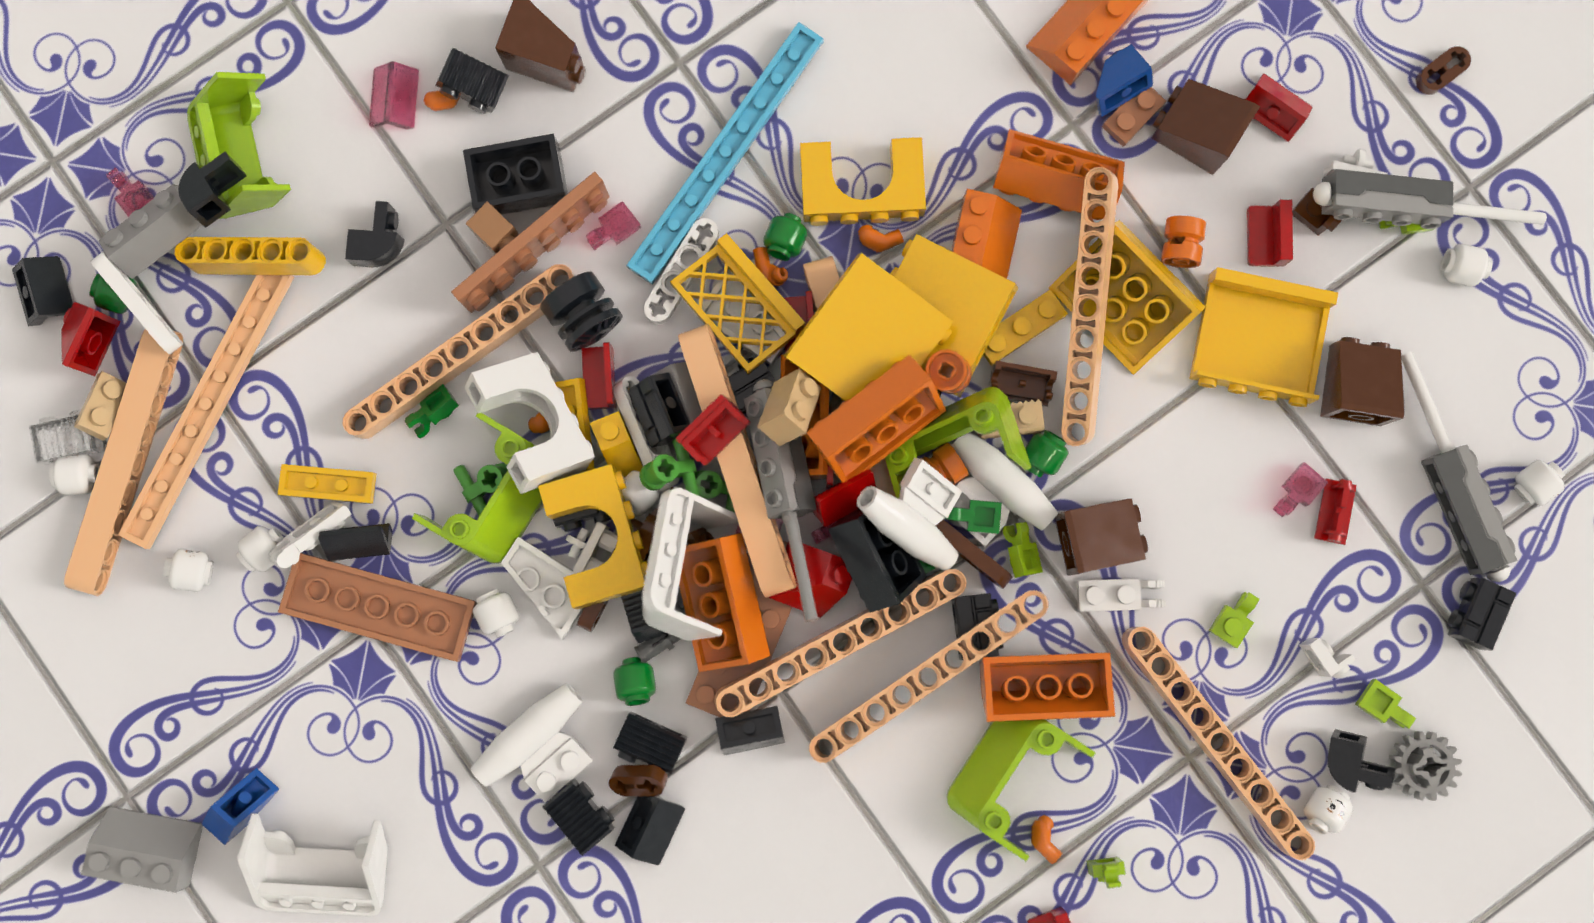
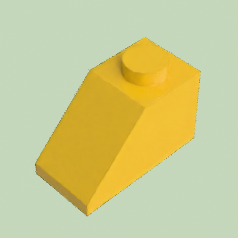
[590,411,643,478]

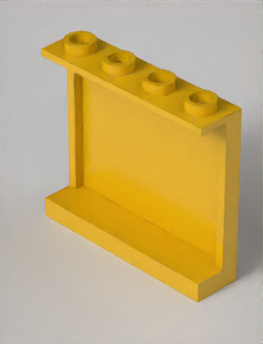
[890,234,1018,398]
[784,253,953,401]
[1189,267,1338,407]

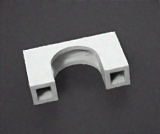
[464,352,595,494]

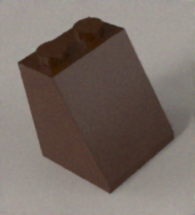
[495,0,585,92]
[1151,79,1260,175]
[1320,337,1404,426]
[1054,498,1148,576]

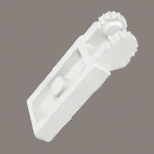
[268,501,352,569]
[1076,579,1166,612]

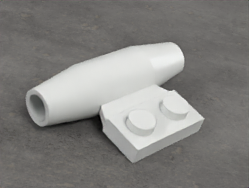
[951,432,1059,546]
[857,458,962,571]
[470,683,593,803]

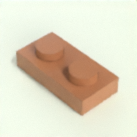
[1102,87,1166,147]

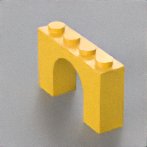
[800,137,926,226]
[538,464,648,609]

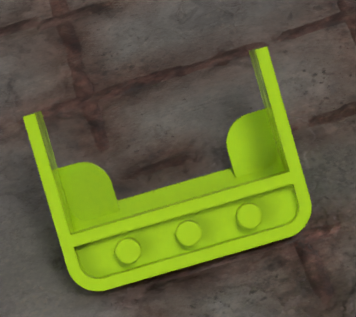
[187,72,291,219]
[885,387,1032,499]
[411,413,542,563]
[946,720,1096,862]

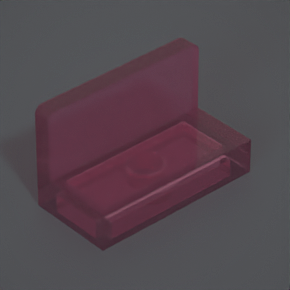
[369,61,419,130]

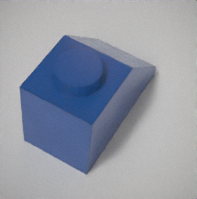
[1096,44,1153,117]
[202,768,279,845]

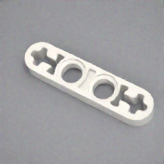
[644,218,719,325]
[90,251,183,354]
[613,376,680,491]

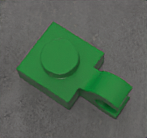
[404,384,459,438]
[945,500,1002,534]

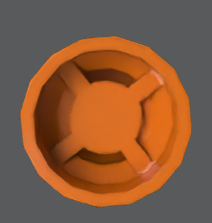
[1161,216,1206,268]
[925,349,972,394]
[921,443,969,485]

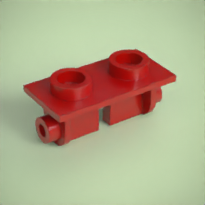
[1314,478,1357,545]

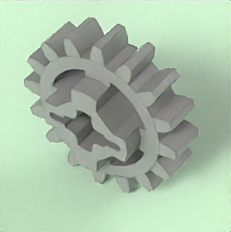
[1389,731,1462,801]

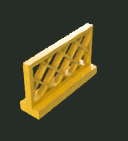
[670,233,805,374]

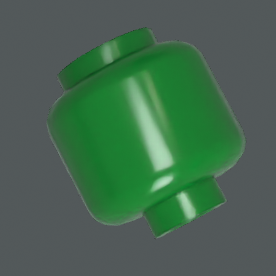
[763,213,807,261]
[89,273,141,314]
[1025,430,1069,478]
[613,657,656,706]

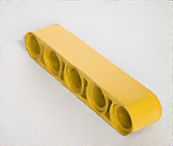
[174,237,326,276]

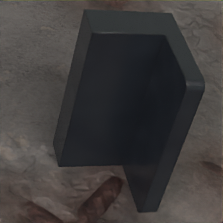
[12,256,73,326]
[318,523,393,561]
[715,706,785,755]
[614,796,685,865]

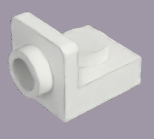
[1299,638,1356,678]

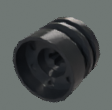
[540,272,623,352]

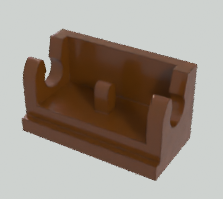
[989,360,1057,406]

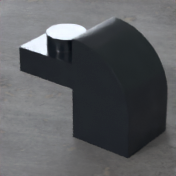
[178,152,247,228]
[345,201,404,267]
[1327,729,1396,793]

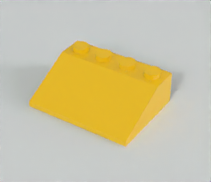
[1049,220,1206,375]

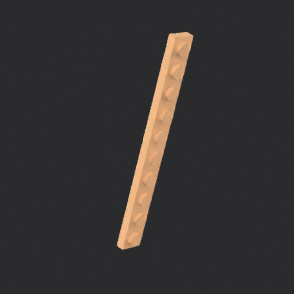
[118,275,294,549]

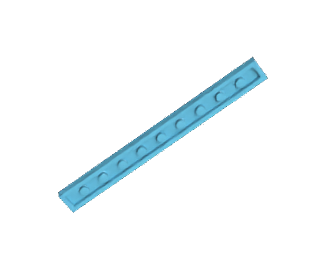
[627,22,823,285]

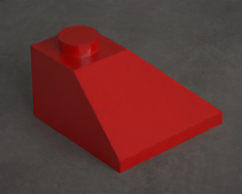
[61,302,121,376]
[768,541,852,618]

